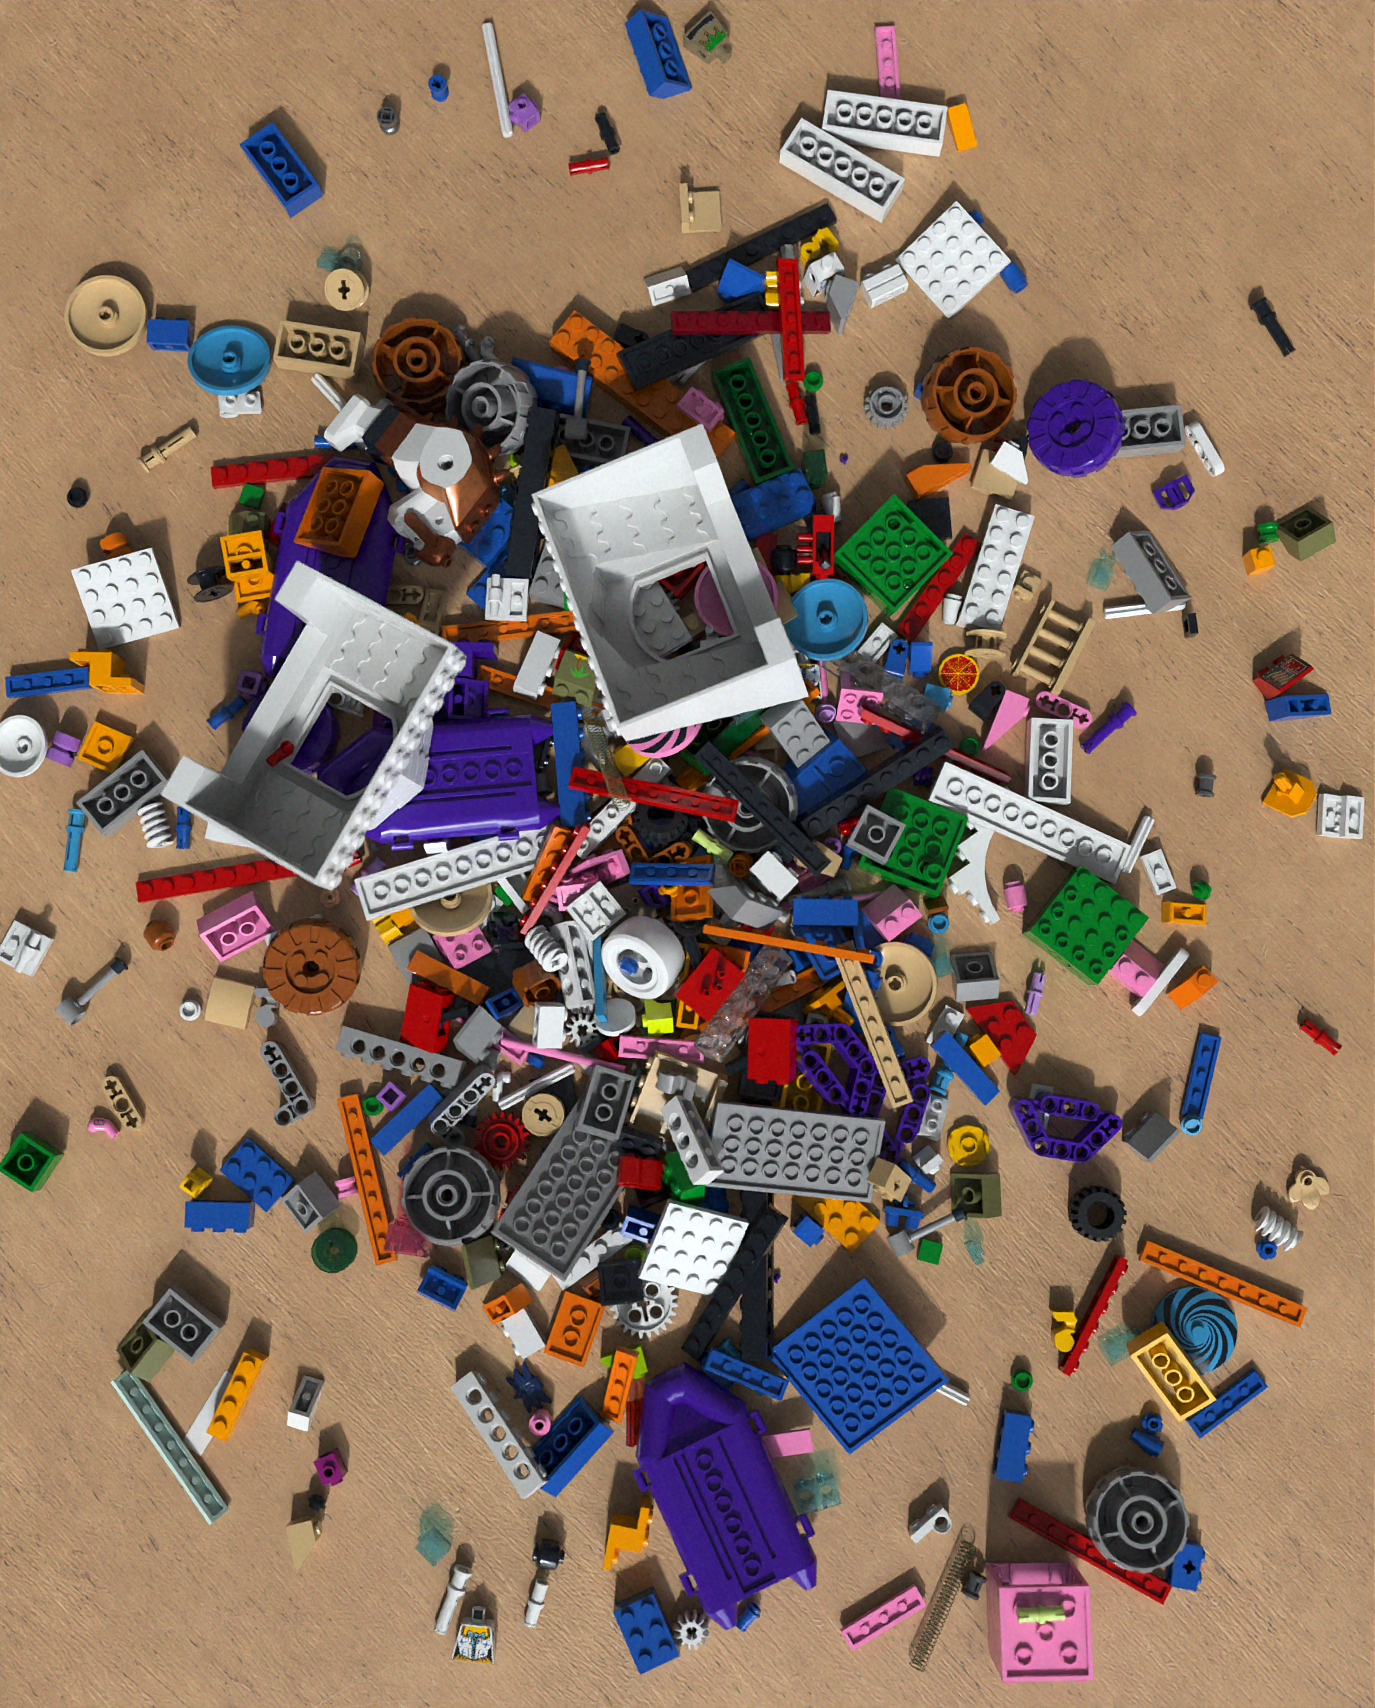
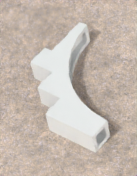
[947,786,1009,925]

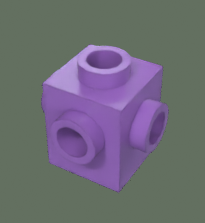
[508,93,540,133]
[236,670,269,701]

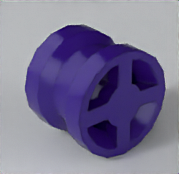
[913,767,933,788]

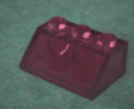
[384,1214,437,1258]

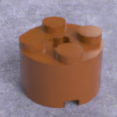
[512,959,561,1008]

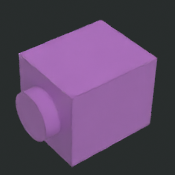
[376,1080,410,1111]

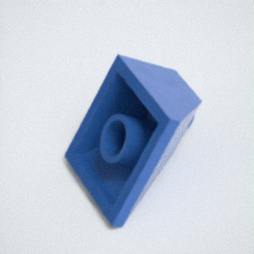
[718,259,766,304]

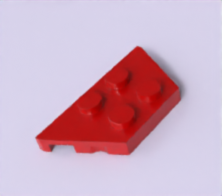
[966,1001,1037,1075]

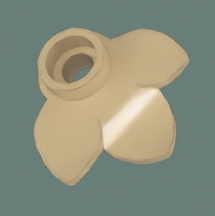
[1288,1169,1330,1210]

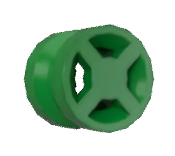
[1256,522,1279,544]

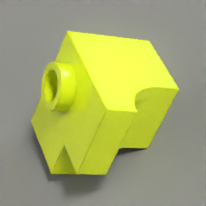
[642,999,674,1038]

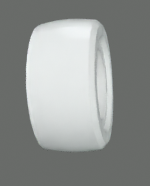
[601,916,685,999]

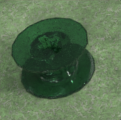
[311,1228,358,1273]

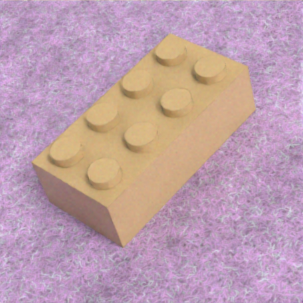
[273,320,365,381]

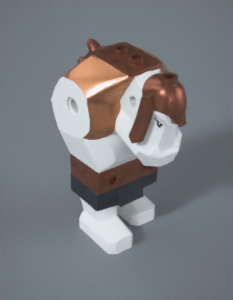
[324,394,509,568]

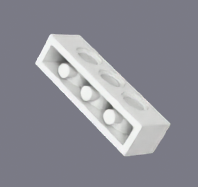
[549,920,595,1009]
[660,1095,725,1185]

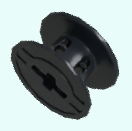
[187,566,234,603]

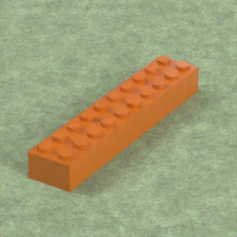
[549,310,735,461]

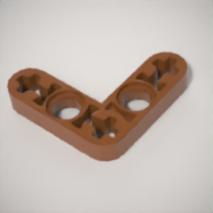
[616,824,692,864]

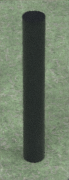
[579,1033,613,1055]

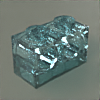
[792,1472,841,1515]

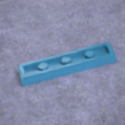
[593,935,608,1023]

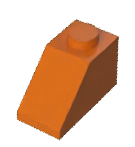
[1167,965,1218,1010]
[482,1283,533,1324]

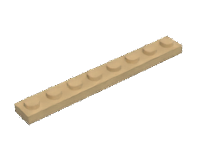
[833,940,914,1108]

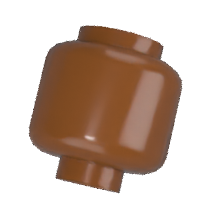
[143,920,176,951]

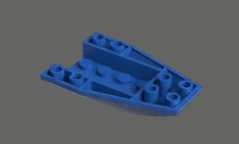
[768,727,868,854]

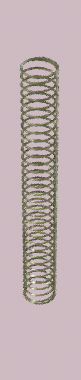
[583,710,630,811]
[910,1541,977,1672]

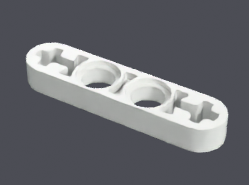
[1130,947,1190,1017]

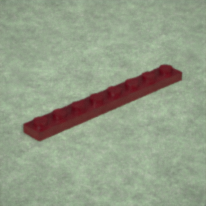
[670,311,831,334]

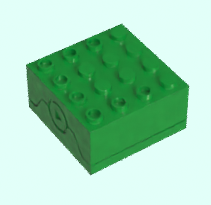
[834,494,953,618]
[855,787,969,899]
[1022,865,1149,986]

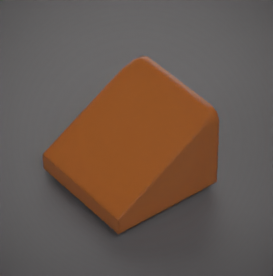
[923,896,949,915]
[579,1267,600,1300]

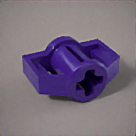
[1152,474,1195,510]
[637,885,671,907]

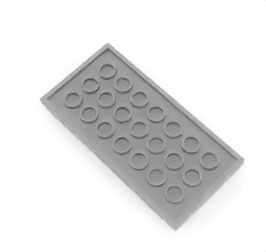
[491,1091,644,1282]
[705,1100,886,1203]

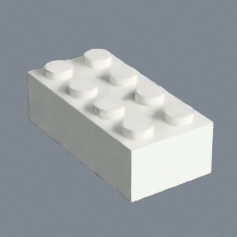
[1024,718,1073,806]
[747,851,799,903]

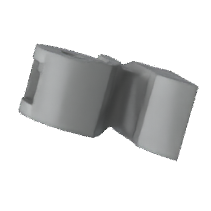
[253,988,279,1027]
[655,1068,699,1101]

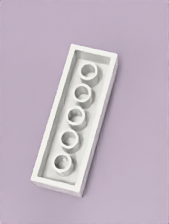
[822,90,948,157]
[779,118,905,223]
[956,504,1035,631]

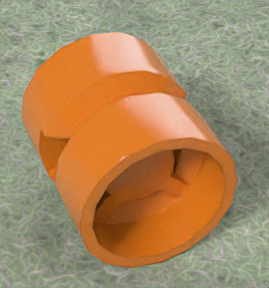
[99,532,133,560]

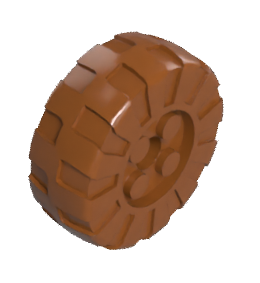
[372,317,466,414]
[920,346,1017,445]
[262,918,362,1016]

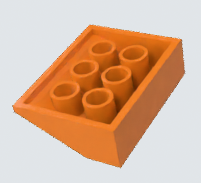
[294,467,384,558]

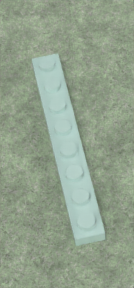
[111,1370,229,1525]

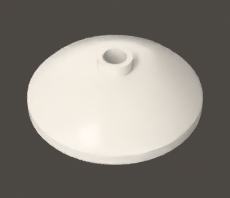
[0,715,48,777]

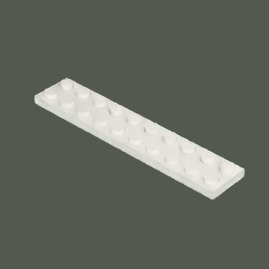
[927,761,1131,884]
[354,819,560,921]

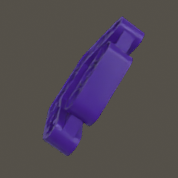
[796,1023,877,1117]
[866,1056,930,1164]
[1008,1091,1122,1163]

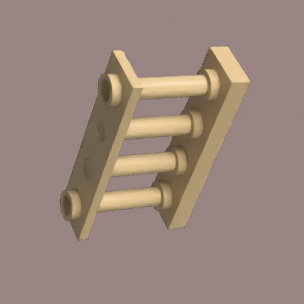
[1011,599,1096,696]

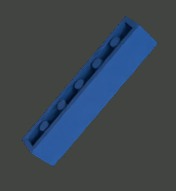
[551,701,591,830]

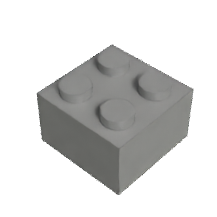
[846,805,906,865]

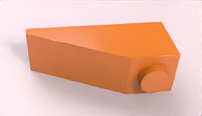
[904,463,972,500]

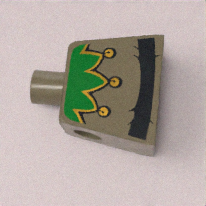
[683,11,732,64]

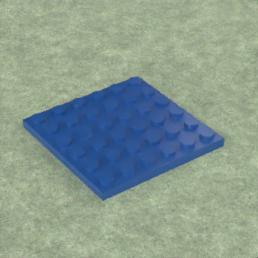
[772,1275,950,1455]

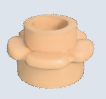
[320,888,340,908]

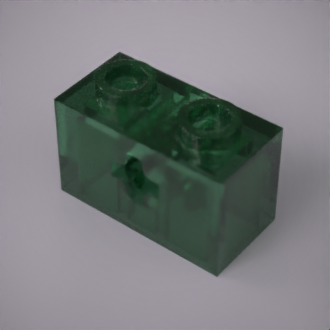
[801,449,828,490]

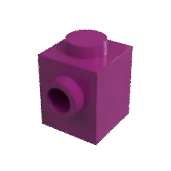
[314,1448,348,1486]

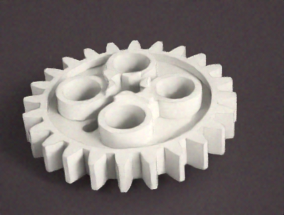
[609,1279,678,1338]

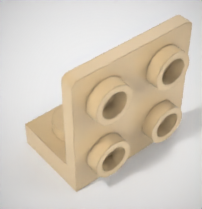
[679,183,722,233]

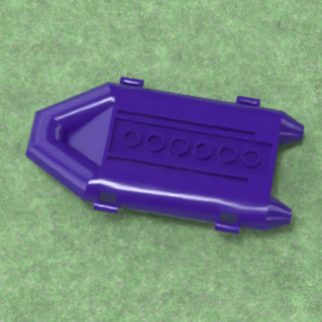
[255,456,406,679]
[317,707,560,851]
[632,1362,817,1630]

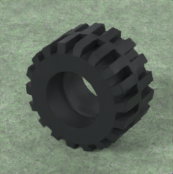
[635,803,688,847]
[1068,1185,1127,1242]

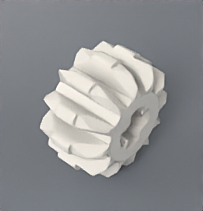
[566,1013,600,1048]
[673,1609,710,1650]

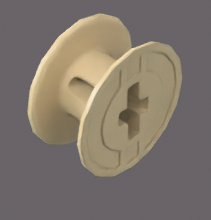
[324,267,369,311]
[964,629,1008,659]
[522,1093,566,1136]

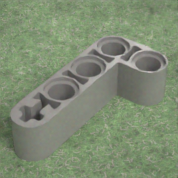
[260,1041,316,1126]
[429,1064,495,1146]

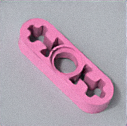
[1034,691,1092,729]

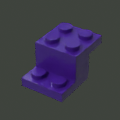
[452,639,498,680]
[432,677,489,722]

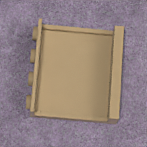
[623,1050,728,1146]

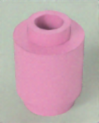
[1004,881,1028,913]
[529,1409,552,1436]

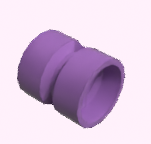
[45,730,82,768]

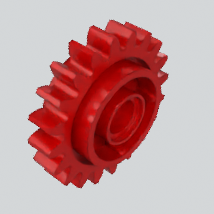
[472,1111,532,1171]

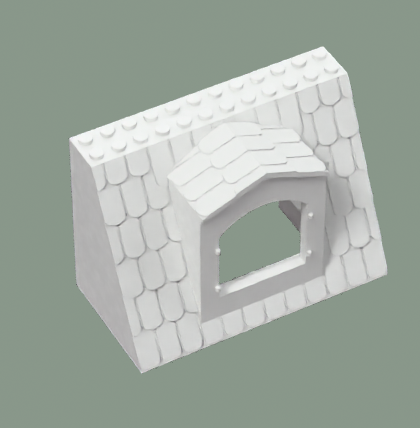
[531,424,809,741]
[161,561,466,891]

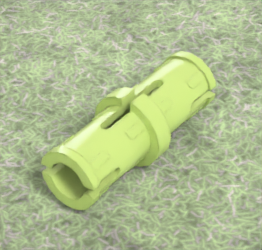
[692,828,734,864]
[1017,1604,1065,1624]

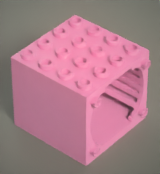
[986,1561,1094,1684]

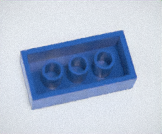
[239,122,323,218]
[730,468,817,541]

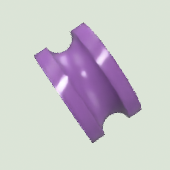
[823,837,841,854]

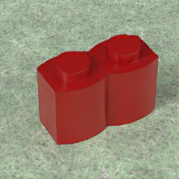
[616,1154,663,1190]

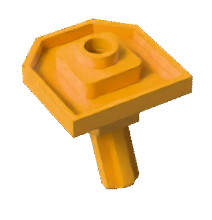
[1262,767,1317,818]
[801,980,855,1027]

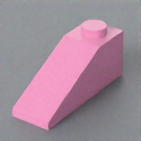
[981,690,1030,751]

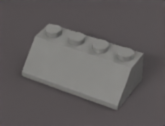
[1111,531,1191,614]

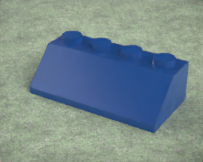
[625,9,692,99]
[511,357,593,418]
[524,1395,614,1497]

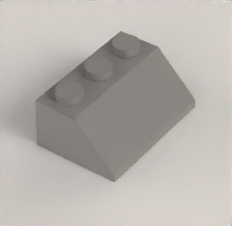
[708,886,783,931]

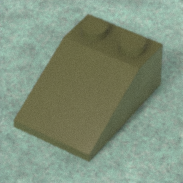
[461,1233,505,1290]

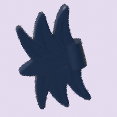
[506,1361,552,1414]

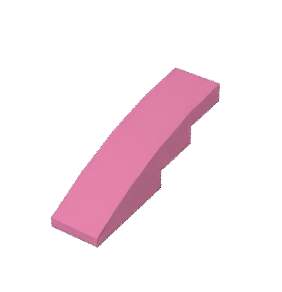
[760,1428,814,1458]

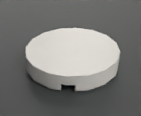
[594,998,637,1036]

